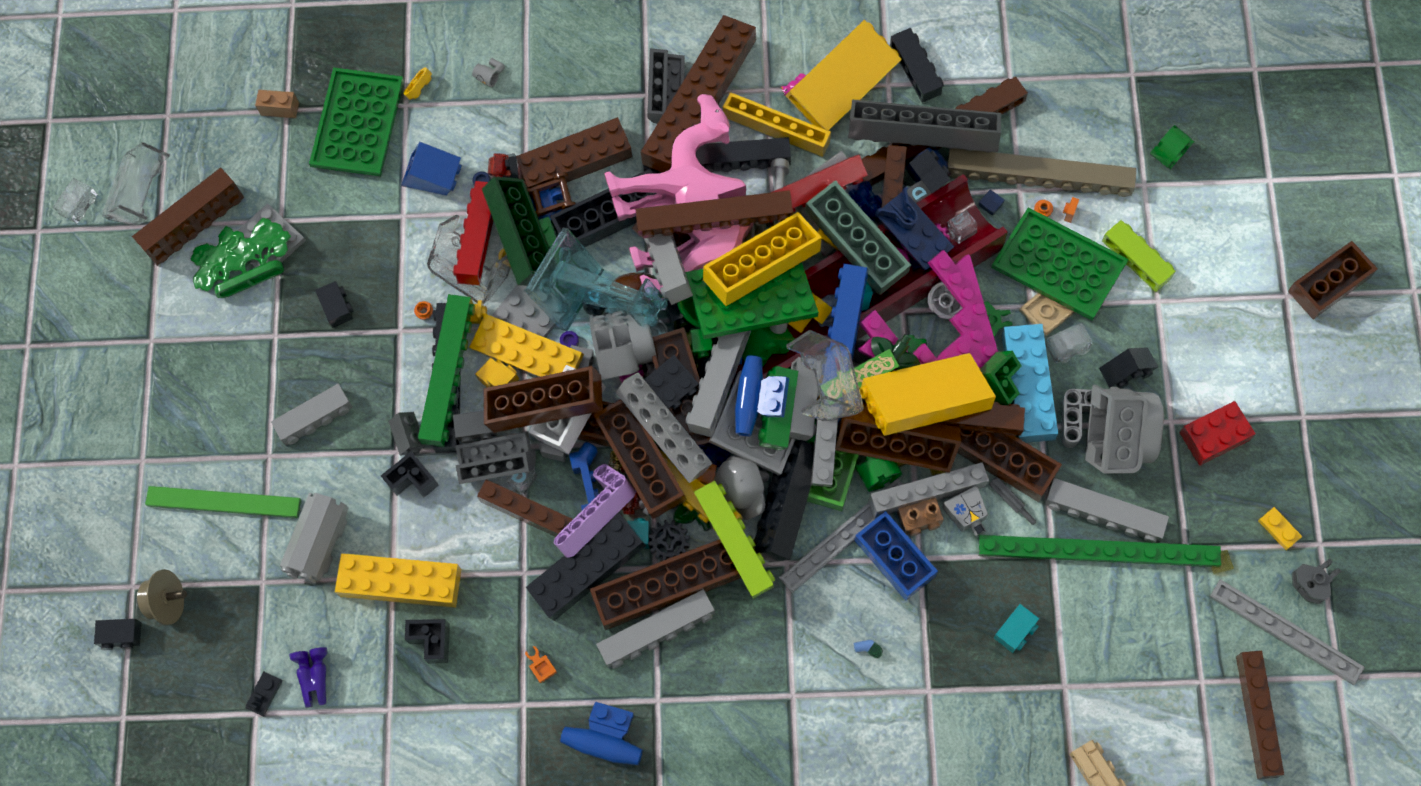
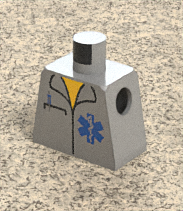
[942,485,988,537]

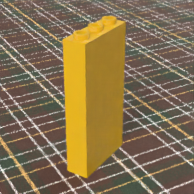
[785,20,902,131]
[859,353,996,436]

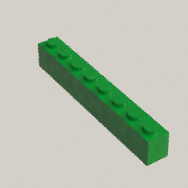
[418,294,475,447]

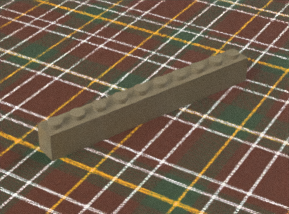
[947,148,1136,197]

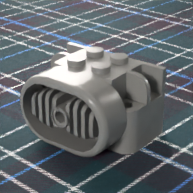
[589,310,657,380]
[1085,385,1164,474]

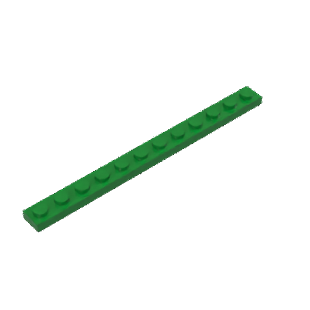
[978,535,1221,567]

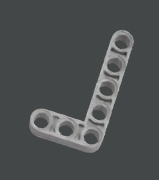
[1061,389,1160,448]

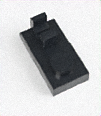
[502,153,519,179]
[246,671,283,717]

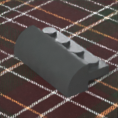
[647,48,685,124]
[455,432,536,484]

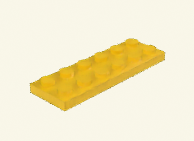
[469,314,584,377]

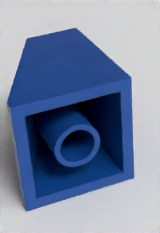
[401,141,462,196]

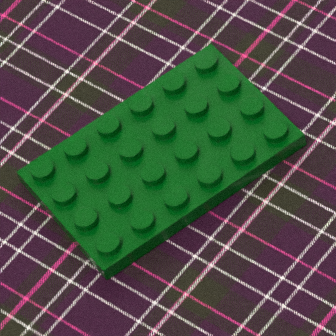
[309,67,404,177]
[991,207,1129,321]
[685,262,819,340]

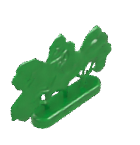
[190,218,291,298]

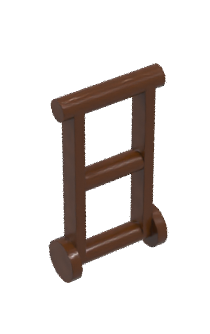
[527,172,576,217]

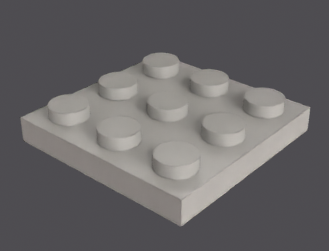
[237,203,306,268]
[491,284,569,338]

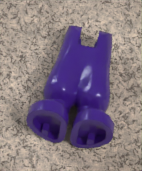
[289,647,328,708]

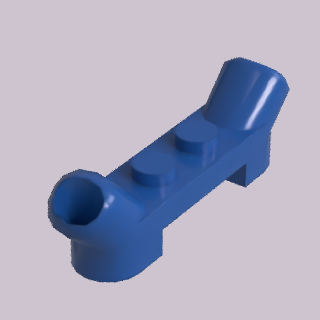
[569,442,599,510]

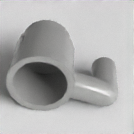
[472,58,505,87]

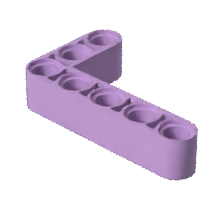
[554,464,636,558]

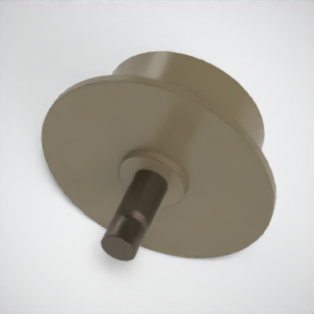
[137,569,187,625]

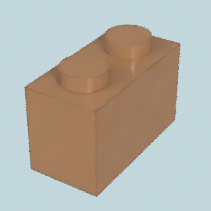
[255,90,299,118]

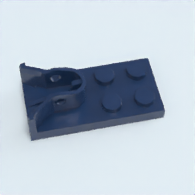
[874,187,954,272]

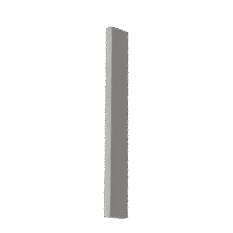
[779,479,903,593]
[1209,579,1365,685]

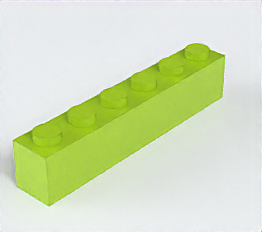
[694,480,775,599]

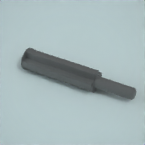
[989,477,1036,525]

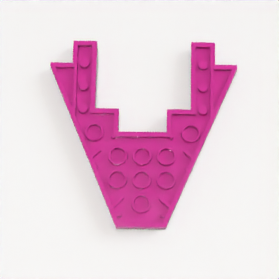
[857,250,998,371]

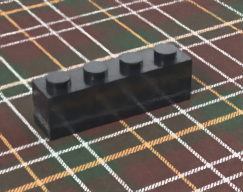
[890,28,944,103]

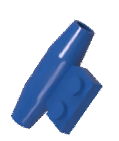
[735,356,789,437]
[560,702,643,765]

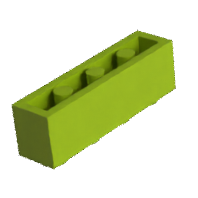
[1102,220,1176,292]

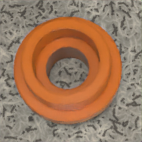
[1034,200,1053,217]
[414,301,433,320]

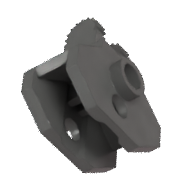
[1292,558,1342,604]

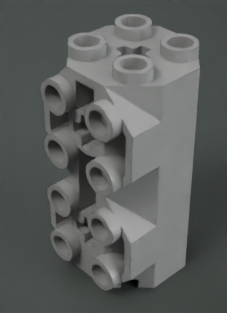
[280,493,349,584]

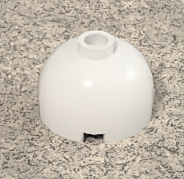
[928,281,962,319]

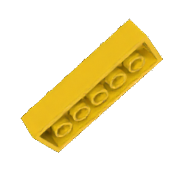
[703,212,822,306]
[335,553,462,608]

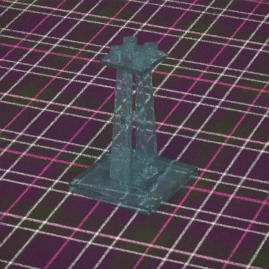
[524,228,668,331]

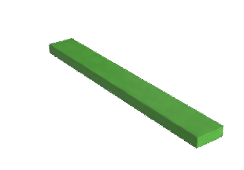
[145,486,301,518]

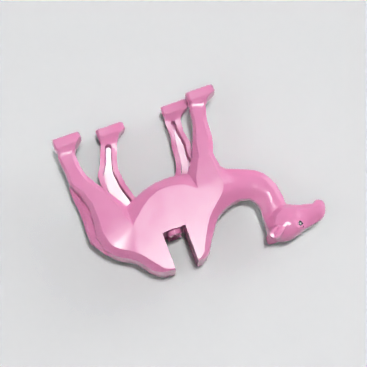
[604,94,754,300]

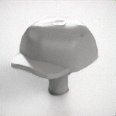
[714,455,769,520]

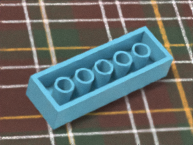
[1001,324,1058,443]

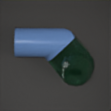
[853,640,883,659]

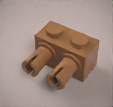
[897,498,944,536]

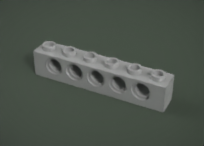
[615,373,712,483]

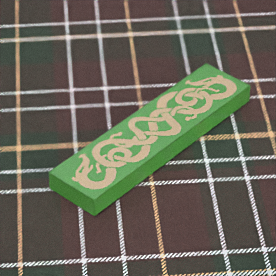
[820,349,900,404]

